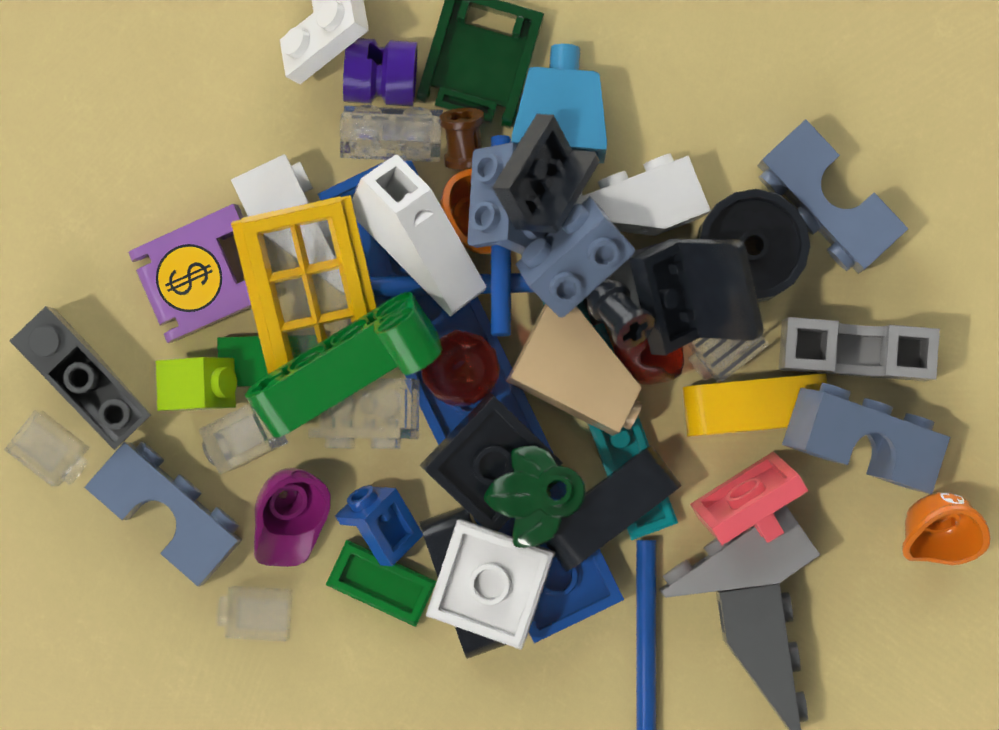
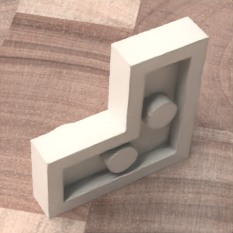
[280,0,369,84]

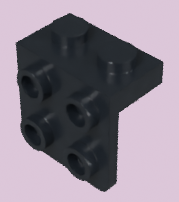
[629,239,764,355]

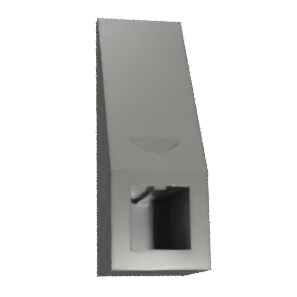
[659,505,820,597]

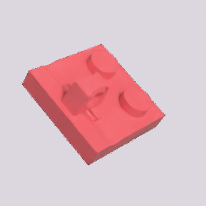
[690,451,808,545]

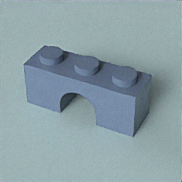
[757,119,908,273]
[782,383,950,494]
[84,441,242,586]

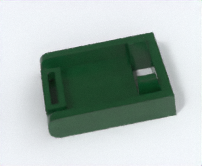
[416,0,544,129]

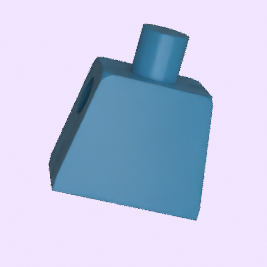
[511,44,607,163]

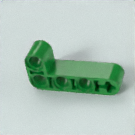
[245,292,442,438]

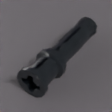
[545,233,655,349]

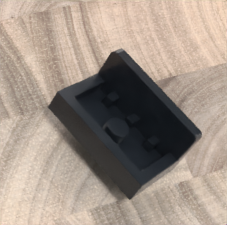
[492,114,600,233]

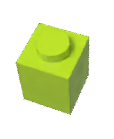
[156,357,237,411]

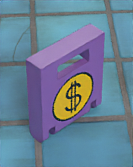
[128,204,252,343]

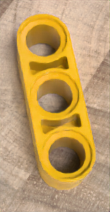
[683,374,827,436]

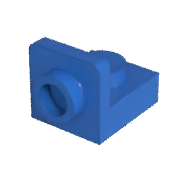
[335,485,423,566]

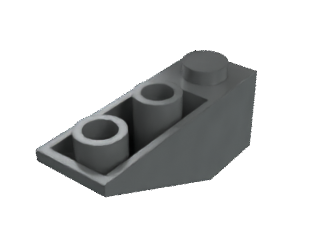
[10,306,151,450]
[716,584,808,730]

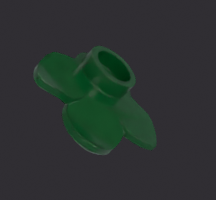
[484,446,586,548]

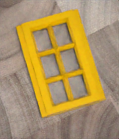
[231,195,377,374]

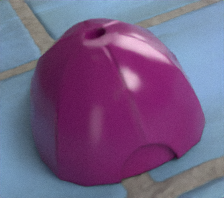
[254,468,331,567]

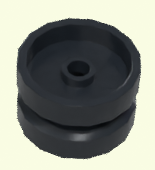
[696,189,810,303]

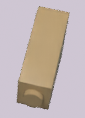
[506,304,643,436]

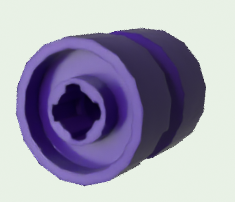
[343,38,418,107]

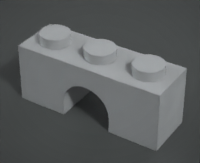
[778,317,940,382]

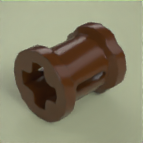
[439,108,484,170]

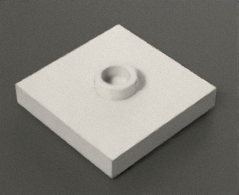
[426,519,555,649]

